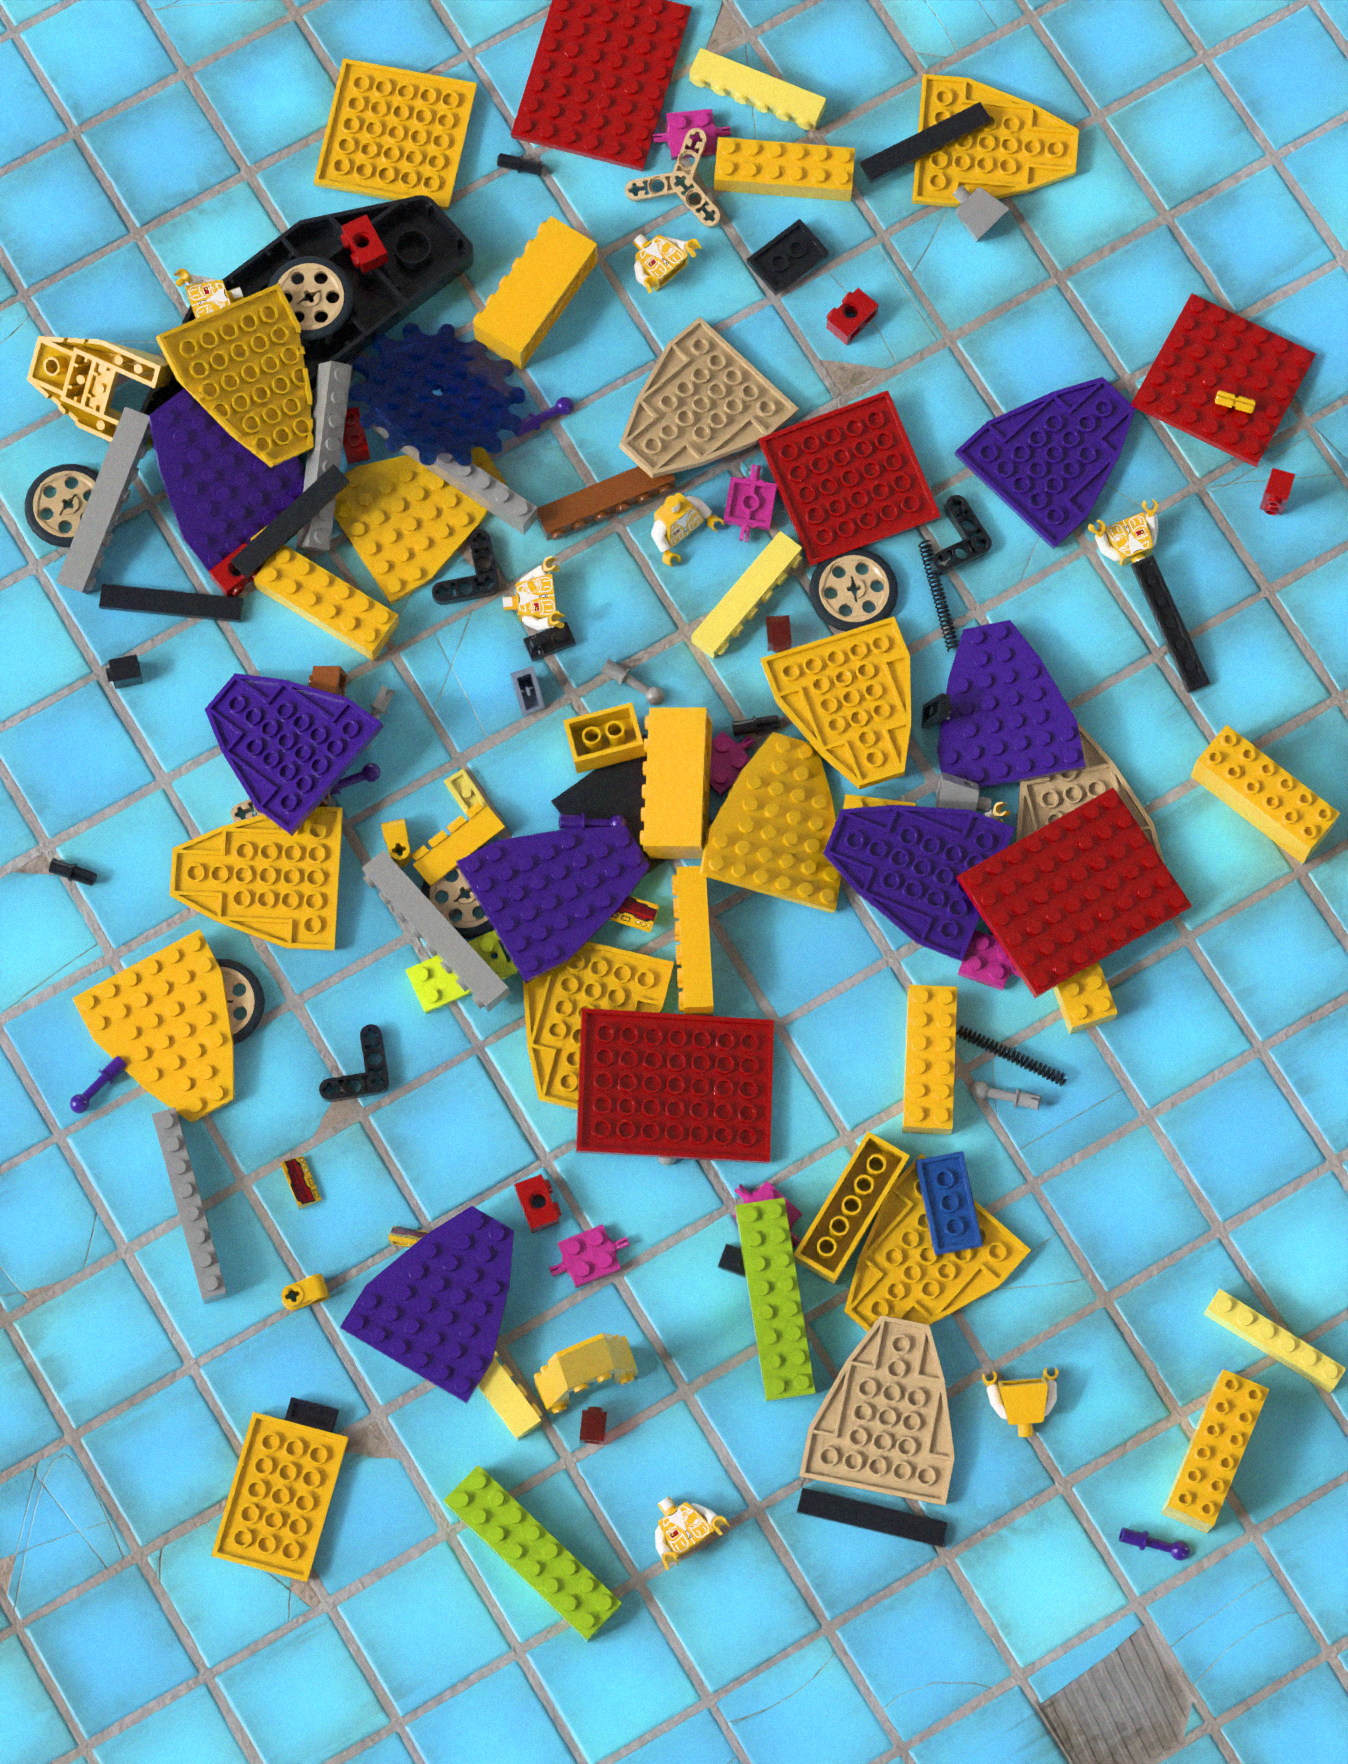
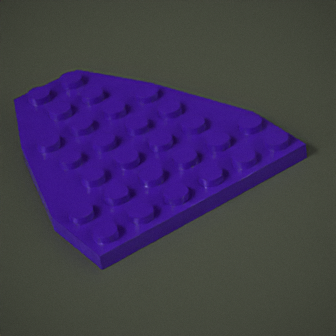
[954,377,1136,550]
[148,388,306,573]
[937,620,1086,790]
[205,673,384,836]
[823,805,1015,962]
[456,826,650,984]
[340,1206,514,1404]

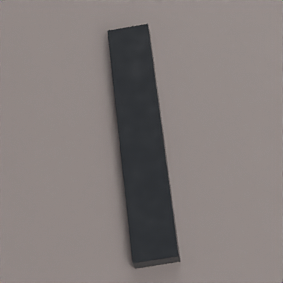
[860,102,991,184]
[231,464,351,579]
[1130,555,1210,694]
[99,584,243,623]
[797,1488,947,1548]

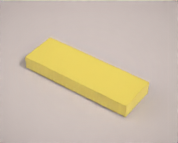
[444,768,494,819]

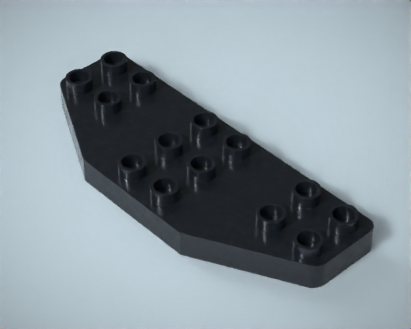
[140,195,474,442]

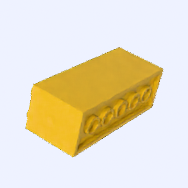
[473,216,598,370]
[640,707,713,859]
[1191,725,1340,864]
[1161,1369,1269,1534]

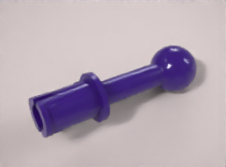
[512,397,574,437]
[330,763,381,796]
[559,813,628,830]
[70,1056,127,1113]
[1119,1527,1190,1561]

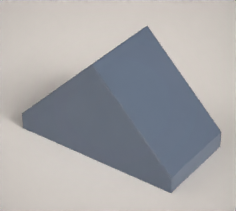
[510,666,545,716]

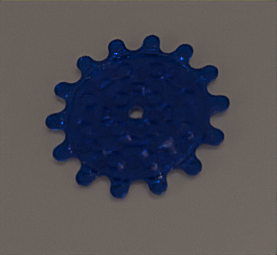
[348,323,526,466]

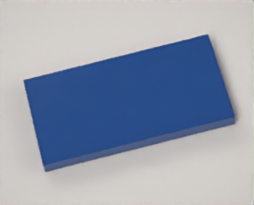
[915,1151,983,1256]

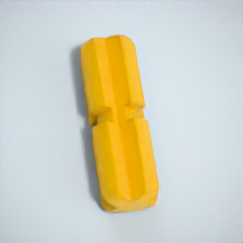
[1215,390,1256,413]

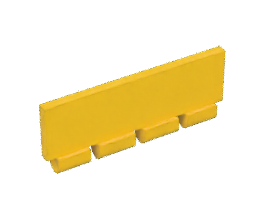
[411,802,505,887]

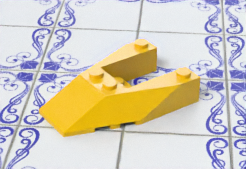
[27,336,173,451]
[534,1333,638,1415]

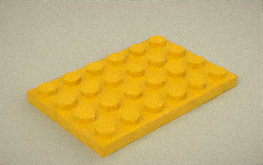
[211,1412,349,1583]

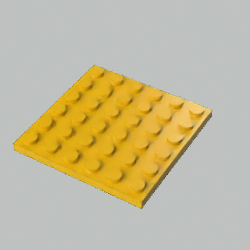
[313,58,477,211]

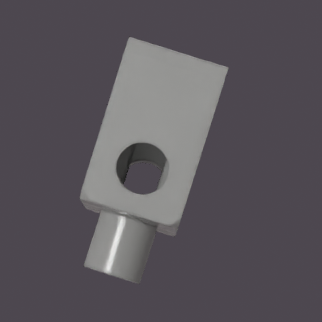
[952,185,1009,242]
[935,772,991,812]

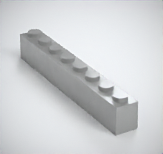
[296,361,352,552]
[372,404,538,535]
[56,407,152,595]
[362,850,511,1012]
[152,1107,228,1304]

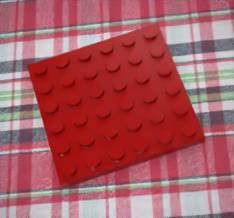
[1131,293,1316,467]
[758,390,941,568]

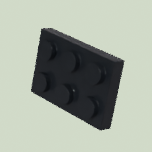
[746,219,829,296]

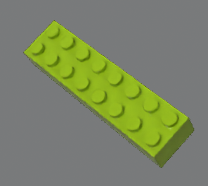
[735,1198,816,1402]
[443,1465,622,1642]

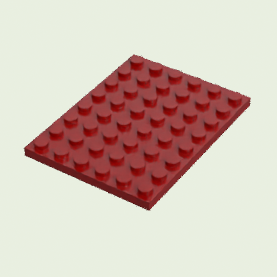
[511,0,692,172]
[957,787,1192,999]
[576,1008,774,1164]

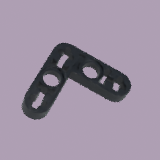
[930,495,992,575]
[432,529,499,605]
[319,1024,389,1102]

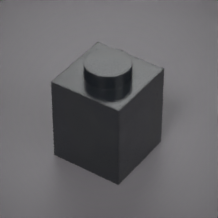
[106,654,143,689]

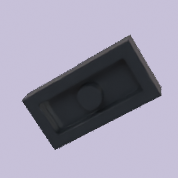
[523,622,576,662]
[921,693,952,729]

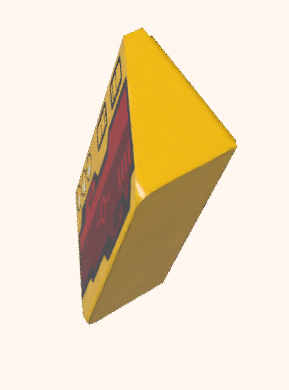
[610,896,659,932]
[280,1156,322,1210]
[388,1226,429,1248]

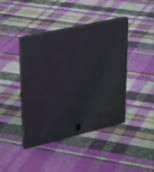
[551,734,713,876]

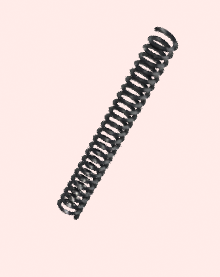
[918,540,959,652]
[956,1025,1066,1086]

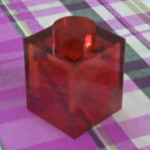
[765,615,792,653]
[579,1407,607,1445]

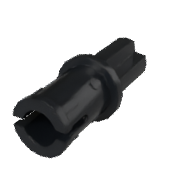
[497,153,543,176]
[732,715,780,737]
[48,858,97,886]

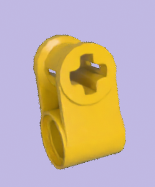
[381,818,411,867]
[281,1273,330,1311]

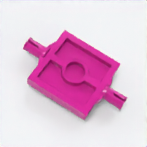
[653,109,731,160]
[723,464,777,542]
[710,731,755,797]
[957,930,1021,991]
[733,1181,802,1248]
[549,1224,630,1288]

